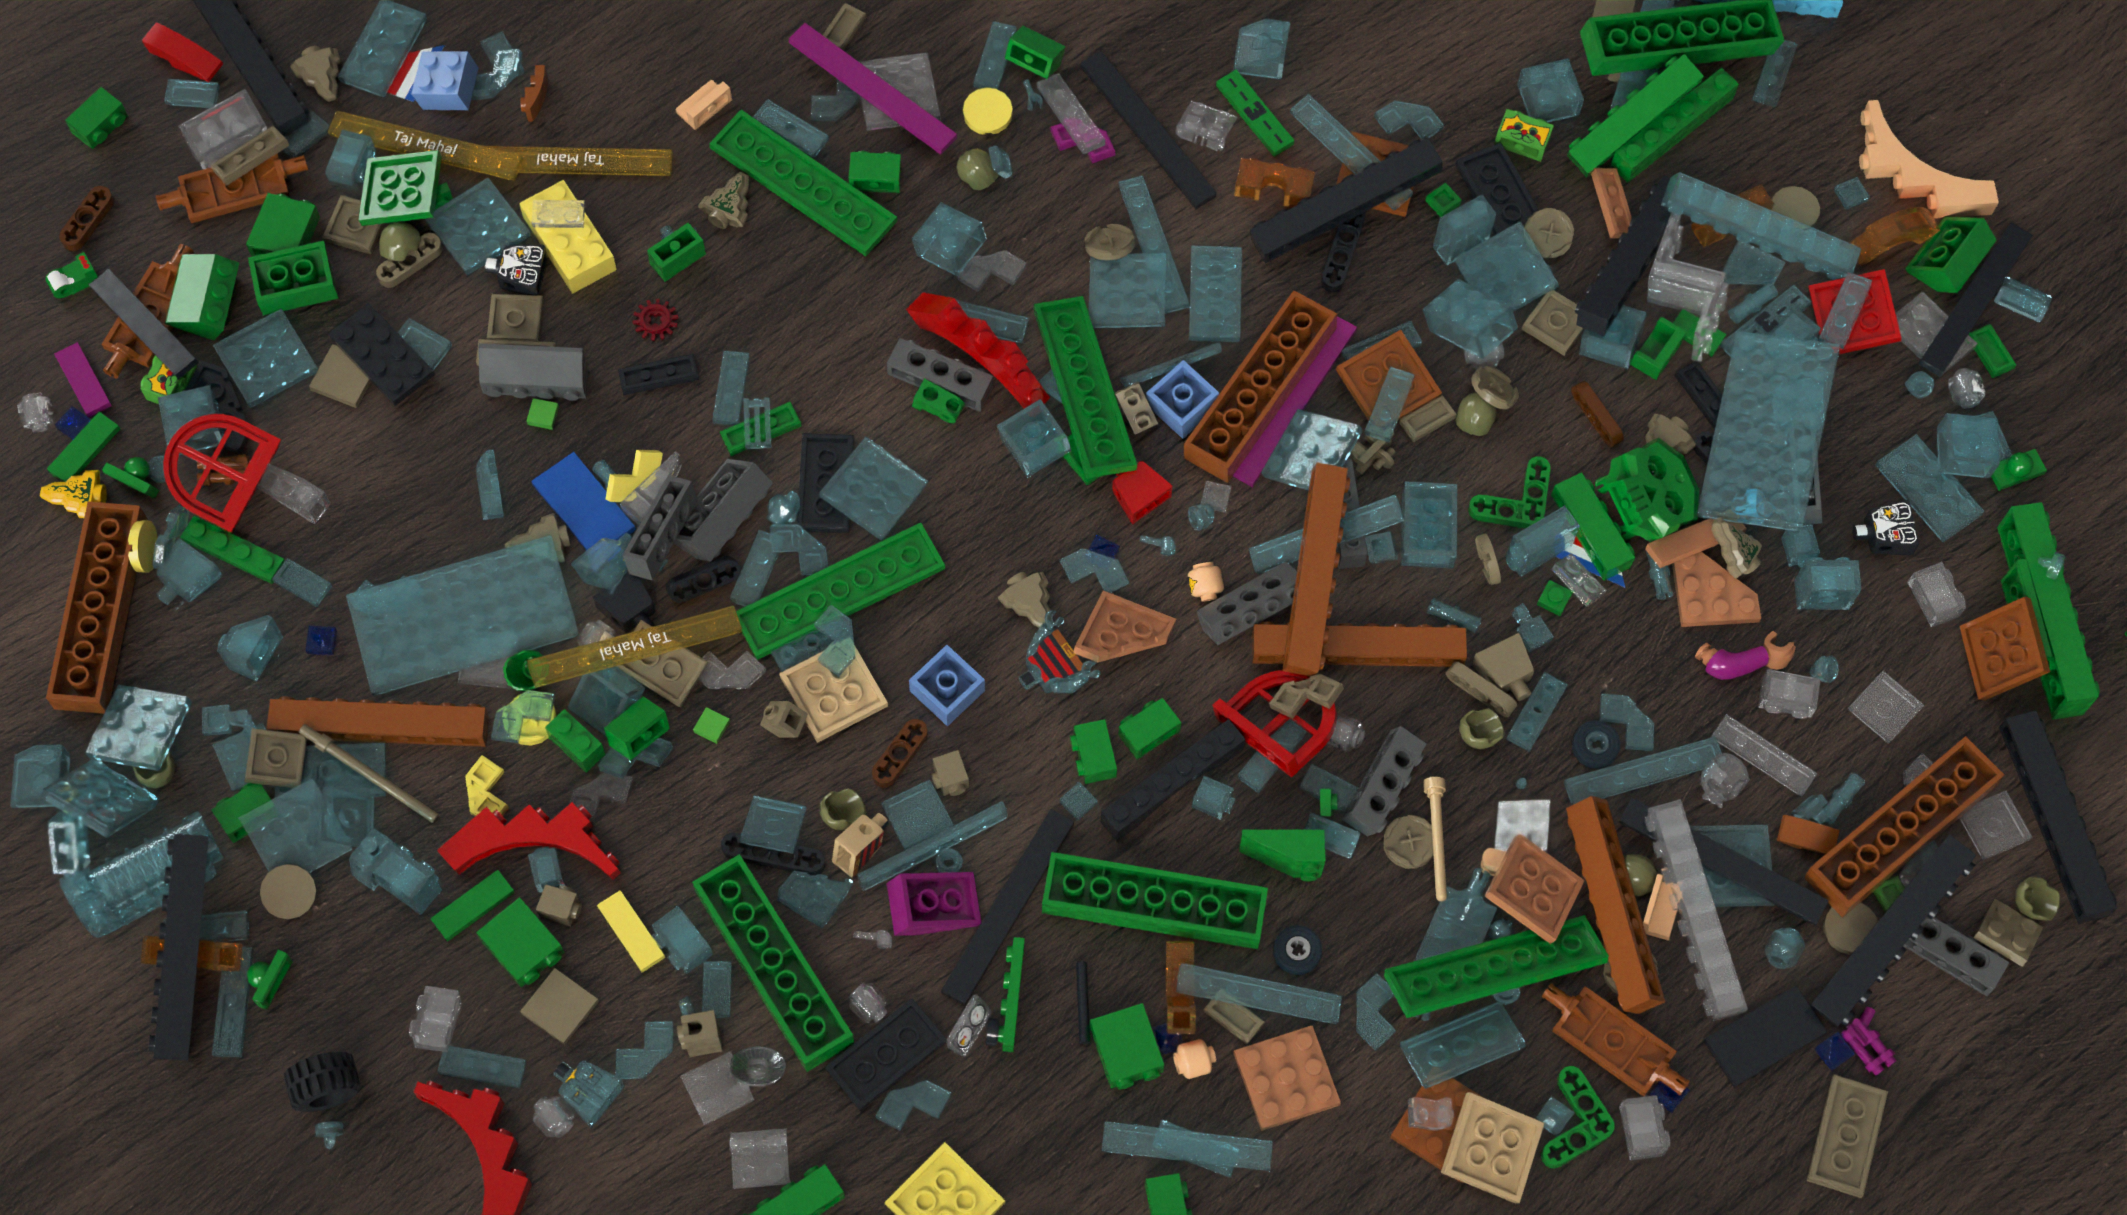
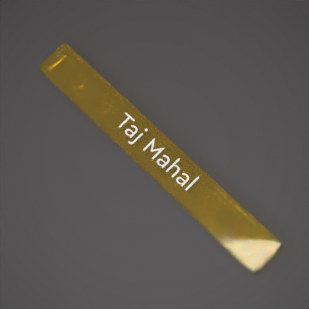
[328,111,523,181]
[470,146,673,176]
[527,606,742,688]

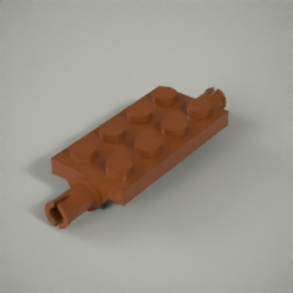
[155,153,309,224]
[102,244,194,379]
[1542,983,1690,1097]

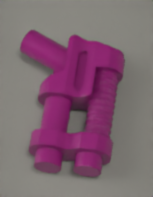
[1841,1007,1897,1076]

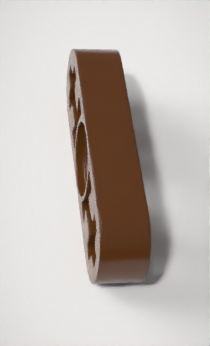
[59,186,114,251]
[1571,381,1624,447]
[872,719,928,788]

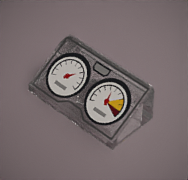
[947,994,992,1057]

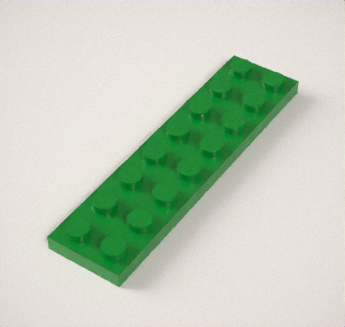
[709,110,897,256]
[1033,296,1137,479]
[733,523,945,660]
[1384,915,1609,1018]

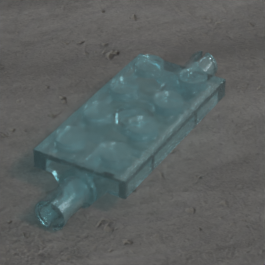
[1414,868,1497,1021]

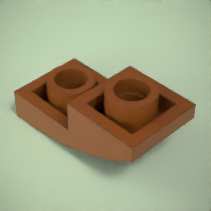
[521,65,548,122]
[1777,815,1840,855]

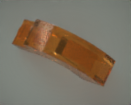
[1848,207,1941,266]
[141,935,242,972]
[1165,941,1196,1034]

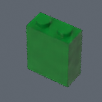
[246,193,320,257]
[476,897,564,988]
[1090,1003,1164,1090]

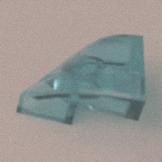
[1717,239,1786,285]
[476,449,504,520]
[777,871,853,928]

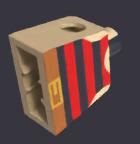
[832,813,889,878]

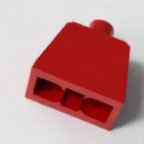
[1112,461,1173,524]

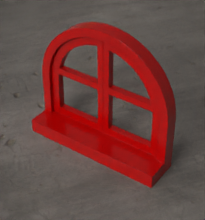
[163,414,281,533]
[1212,670,1337,778]

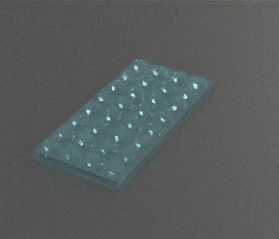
[1697,331,1840,532]
[346,535,579,696]

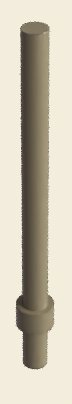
[299,724,439,823]

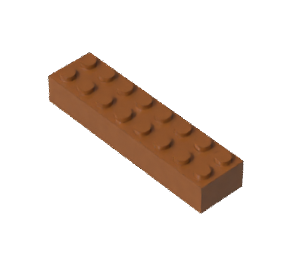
[1184,290,1337,483]
[46,501,148,714]
[1804,736,2004,918]

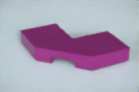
[1051,119,1115,163]

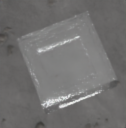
[1200,481,1232,513]

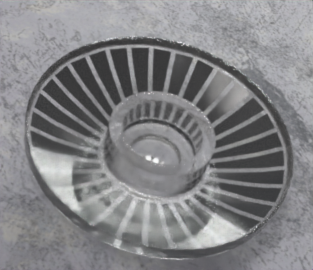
[730,1046,786,1087]

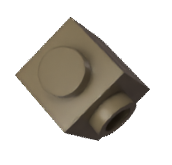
[760,701,808,738]
[931,750,969,796]
[536,884,582,927]

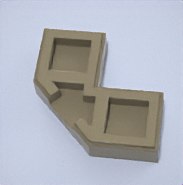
[1269,674,1344,719]

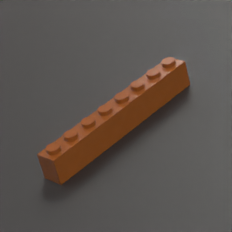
[1283,462,1350,676]
[1252,622,1467,667]
[266,696,489,747]
[1566,796,1665,1014]

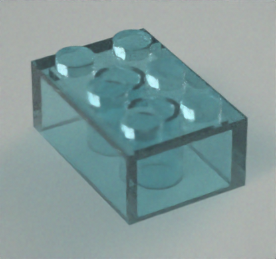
[1423,279,1518,359]
[1401,481,1457,568]

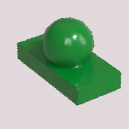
[1987,449,2047,491]
[102,457,160,498]
[247,950,293,1010]

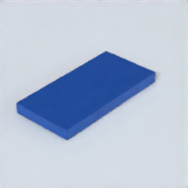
[531,452,636,560]

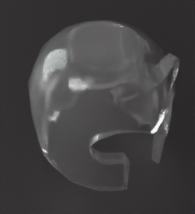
[1700,753,1750,808]

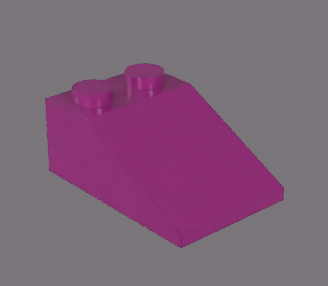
[887,872,981,936]

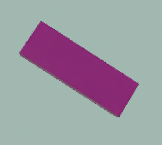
[54,342,112,418]

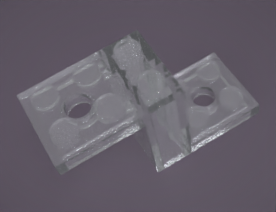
[1647,213,1729,362]

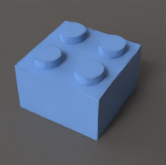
[411,51,479,110]
[1146,360,1219,439]
[909,645,985,726]

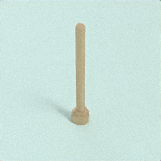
[1424,777,1447,902]

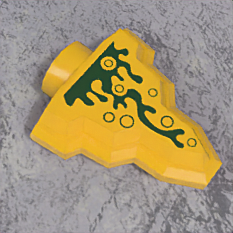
[40,470,107,518]

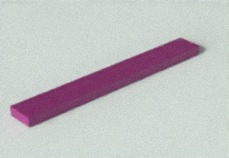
[789,23,957,155]
[1233,316,1357,488]

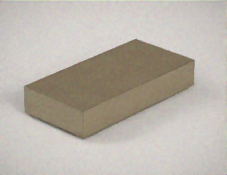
[823,3,866,51]
[1399,395,1457,442]
[1204,989,1265,1045]

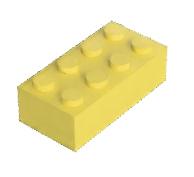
[519,180,617,294]

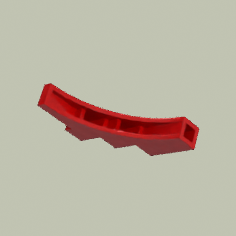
[906,292,1050,415]
[437,802,621,880]
[414,1081,532,1215]

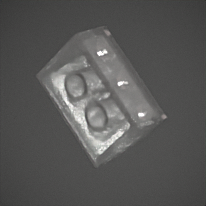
[178,89,267,170]

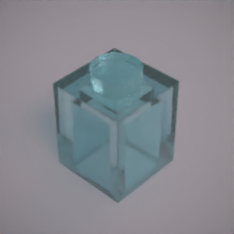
[1781,524,1820,568]
[1365,531,1399,565]
[1192,776,1236,820]
[528,847,565,893]

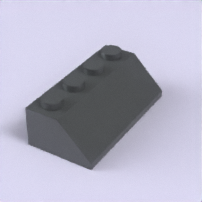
[478,343,589,401]
[674,459,773,562]

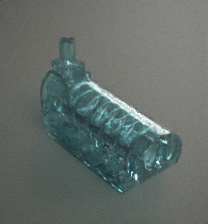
[59,810,224,938]

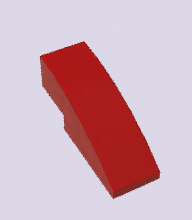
[142,22,223,82]

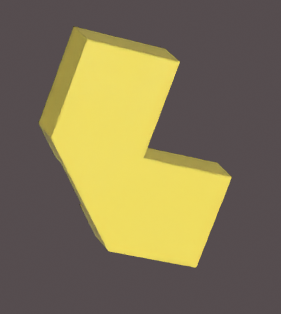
[605,450,663,502]
[465,755,509,817]

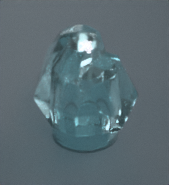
[766,491,800,529]

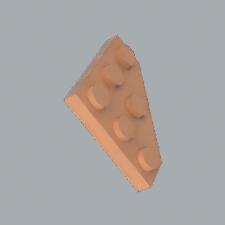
[1672,552,1761,627]
[1073,591,1176,662]

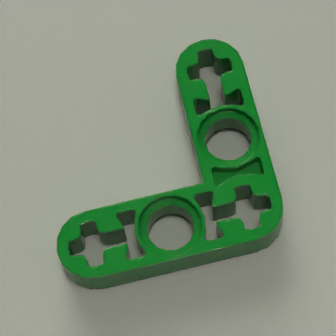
[1468,456,1551,529]
[1541,1066,1615,1168]

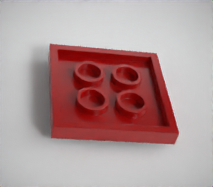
[1808,269,1901,357]

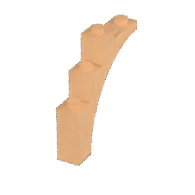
[1859,100,1999,219]

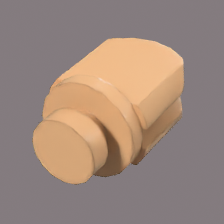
[1480,848,1506,876]

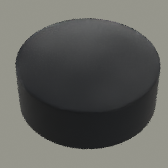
[986,1017,999,1046]

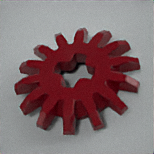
[632,299,678,341]

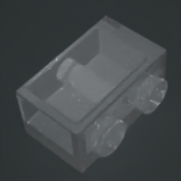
[1907,562,1966,628]
[1758,669,1820,719]
[409,986,461,1053]
[1619,1095,1670,1161]

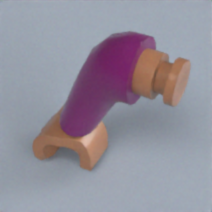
[1695,631,1796,680]

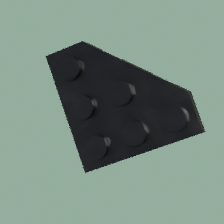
[168,360,249,454]

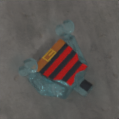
[1019,610,1100,693]

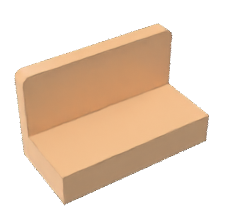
[676,80,732,130]
[1643,874,1684,941]

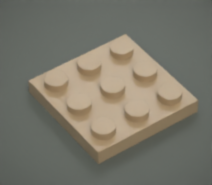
[779,638,888,743]
[1441,1093,1544,1203]

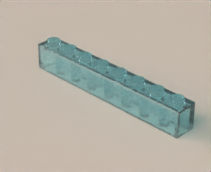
[1661,172,1862,280]

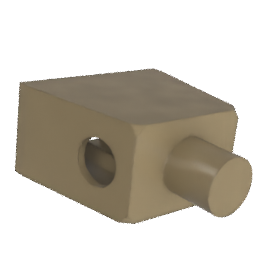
[1472,633,1534,701]

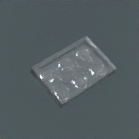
[1896,292,1977,375]

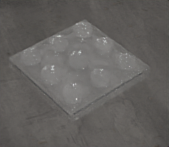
[860,53,940,131]

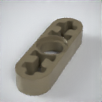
[376,233,443,288]
[1446,662,1517,717]

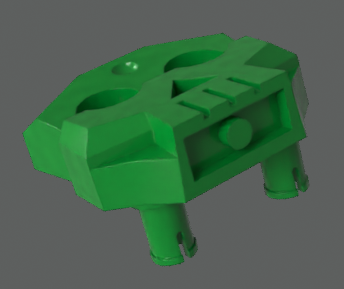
[1595,437,1699,542]

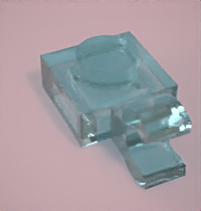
[1511,604,1554,652]
[202,704,252,736]

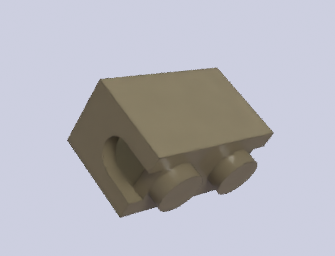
[677,1010,723,1057]

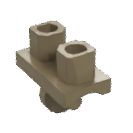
[1115,382,1158,434]
[1349,425,1395,474]

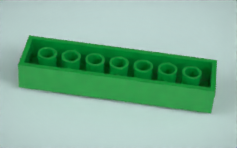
[1580,0,1784,76]
[1997,502,2100,720]
[1042,852,1268,949]
[692,854,854,1072]

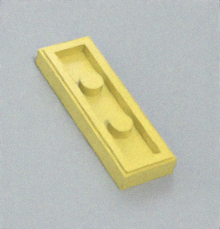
[597,890,665,973]

